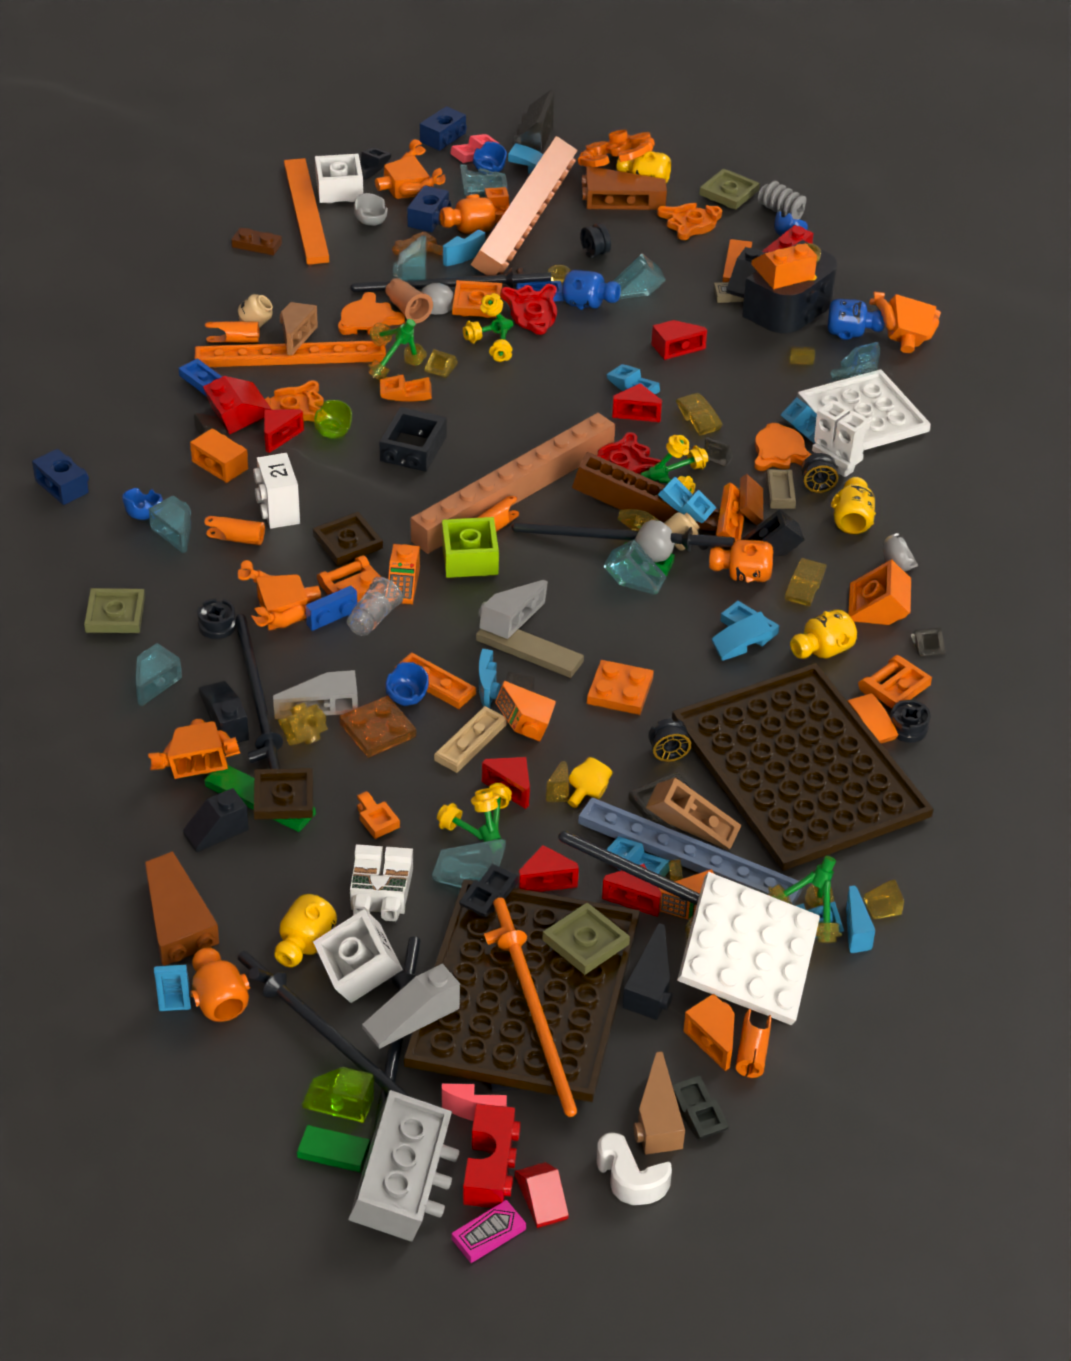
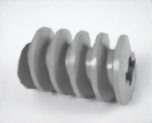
[758,180,806,219]

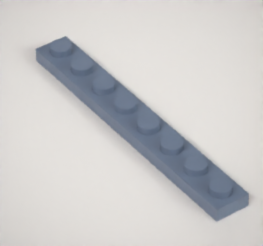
[578,797,803,905]

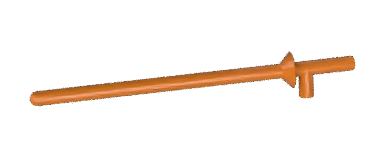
[484,898,577,1117]

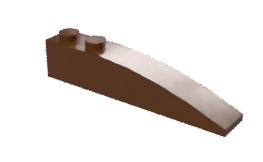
[572,452,720,531]

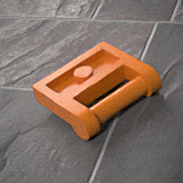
[317,555,387,603]
[858,655,932,709]

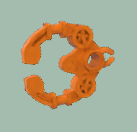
[577,130,655,167]

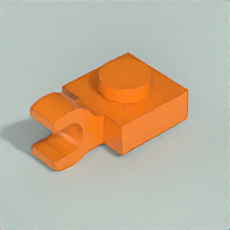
[357,791,400,839]

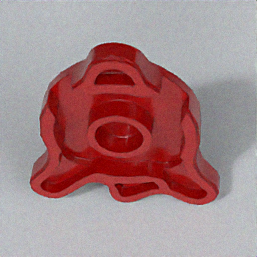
[500,284,557,335]
[597,432,661,475]

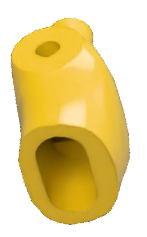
[567,757,613,808]

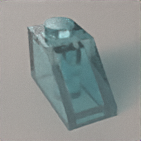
[393,236,427,280]
[613,253,666,299]
[149,495,191,553]
[603,540,667,595]
[136,643,182,706]

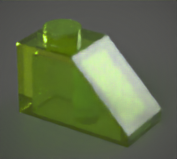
[302,1067,374,1123]

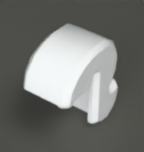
[596,1133,672,1205]

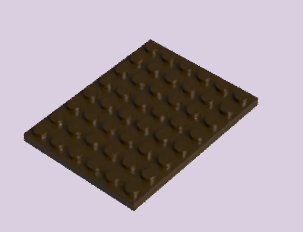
[672,663,934,871]
[404,879,640,1103]

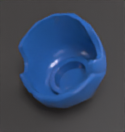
[473,141,507,175]
[774,211,808,236]
[122,488,164,520]
[385,662,429,706]

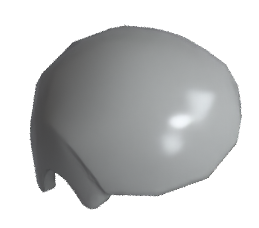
[354,193,388,226]
[421,283,454,315]
[635,520,675,562]
[883,533,918,572]

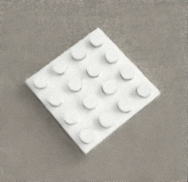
[797,369,931,450]
[677,872,820,1025]

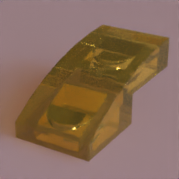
[676,393,723,436]
[618,509,659,531]
[785,558,827,607]

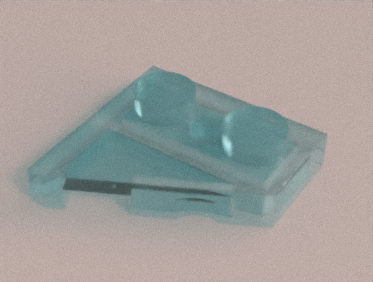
[460,164,507,195]
[830,342,880,381]
[432,839,506,888]

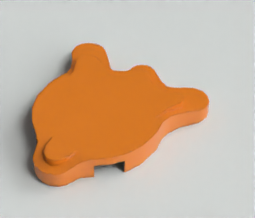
[657,203,722,240]
[338,292,405,335]
[265,380,327,423]
[754,423,812,471]

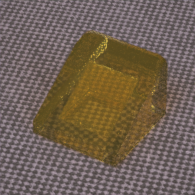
[790,346,815,365]
[424,349,458,378]
[546,761,569,802]
[864,879,904,919]

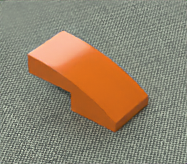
[484,187,509,223]
[380,375,432,402]
[847,693,898,743]

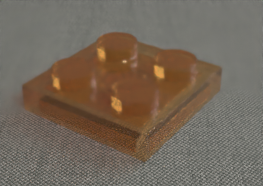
[340,695,416,758]

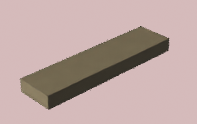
[476,629,584,678]

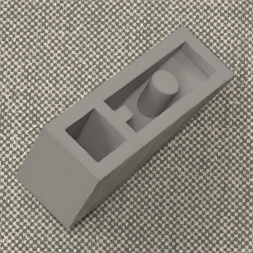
[479,580,548,639]
[273,670,358,719]
[362,964,460,1049]

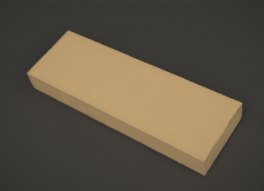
[434,706,507,773]

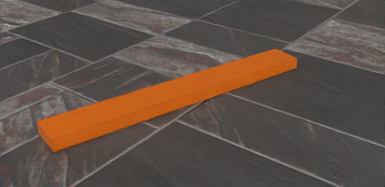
[284,158,329,265]
[195,340,386,367]

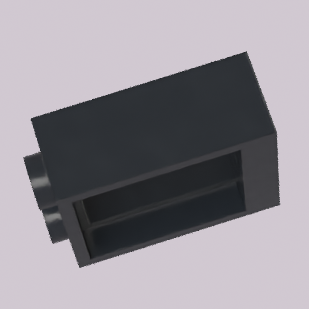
[379,407,447,472]

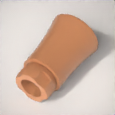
[385,278,433,324]

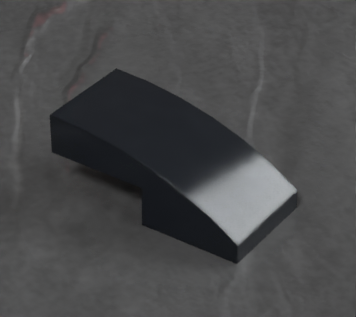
[360,147,391,180]
[459,863,519,917]

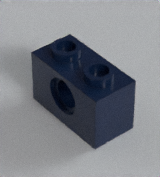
[420,106,467,151]
[407,185,451,232]
[32,449,89,505]

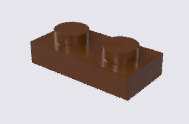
[231,228,282,256]

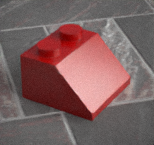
[203,376,272,435]

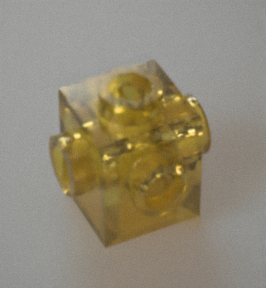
[278,702,328,746]

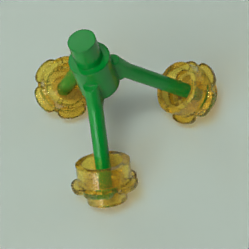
[368,319,427,380]
[767,856,842,943]

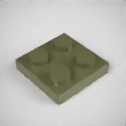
[699,169,760,209]
[84,588,145,633]
[542,903,630,975]

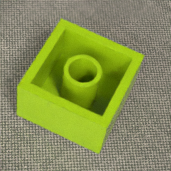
[442,517,499,578]

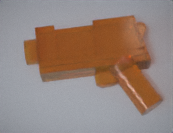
[392,231,443,258]

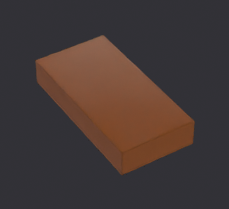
[740,474,763,525]

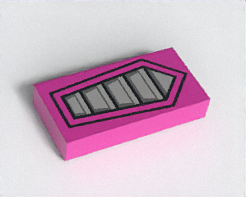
[452,1200,526,1263]

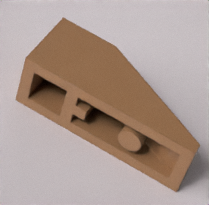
[280,302,318,355]
[646,778,741,850]
[633,1052,685,1155]

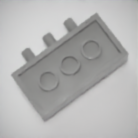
[348,1090,459,1242]

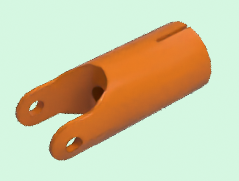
[205,321,260,343]
[477,496,519,532]
[204,516,265,545]
[736,1009,772,1078]

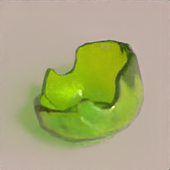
[314,400,352,439]

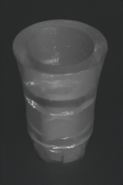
[347,577,403,636]

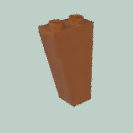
[582,166,667,210]
[145,851,219,966]

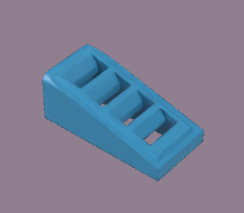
[846,885,875,953]
[154,965,191,1011]

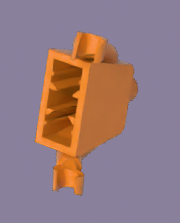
[375,140,446,199]
[869,291,941,353]
[238,560,321,630]
[148,719,240,779]

